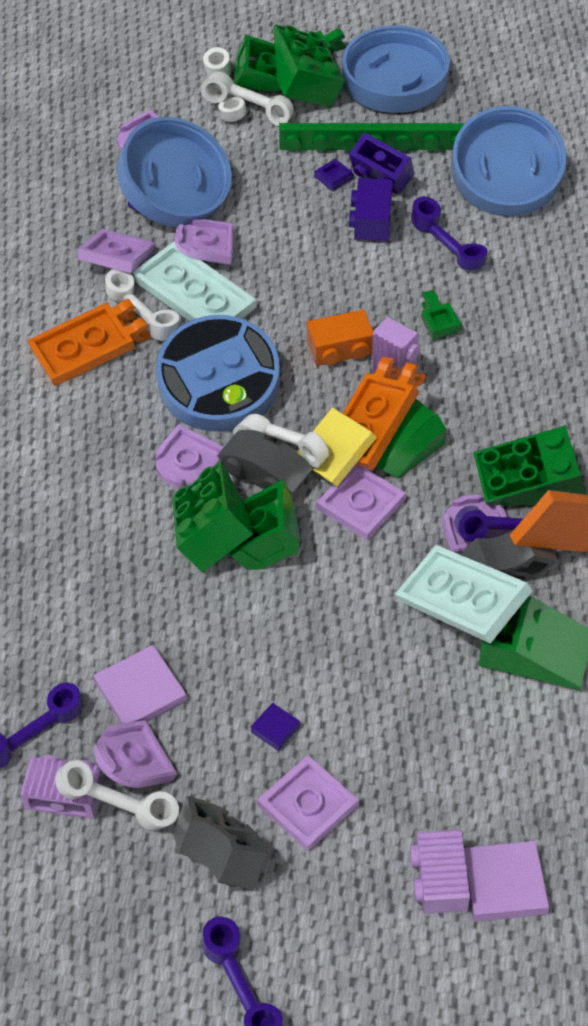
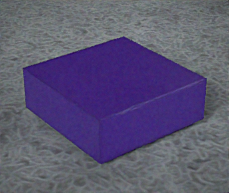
[314,158,354,192]
[251,703,300,751]

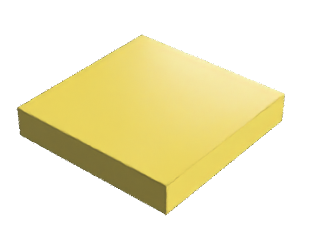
[297,407,377,487]

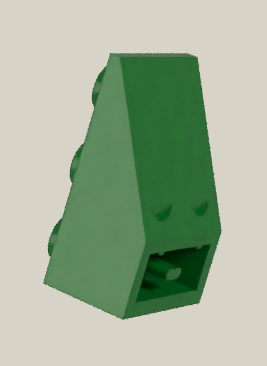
[273,24,345,108]
[473,425,586,506]
[172,461,253,573]
[479,596,588,690]

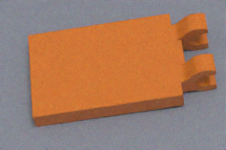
[27,299,151,386]
[342,356,426,471]
[510,490,588,552]

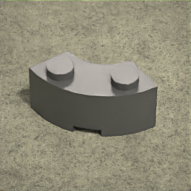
[217,430,313,494]
[460,530,558,582]
[173,796,268,889]

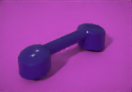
[411,196,488,270]
[454,506,524,542]
[0,682,83,768]
[202,916,283,1026]

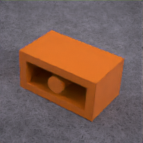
[306,309,373,366]

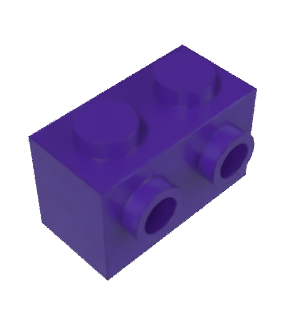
[349,133,415,195]
[349,178,392,241]

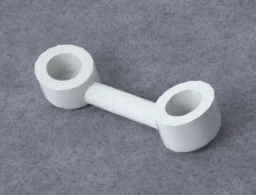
[203,47,246,122]
[201,72,294,126]
[105,269,179,341]
[233,414,329,468]
[55,760,179,831]

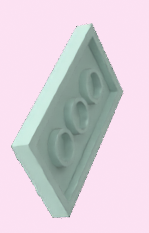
[132,242,257,321]
[395,545,532,643]

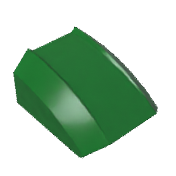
[233,34,281,92]
[377,399,446,479]
[231,479,300,570]

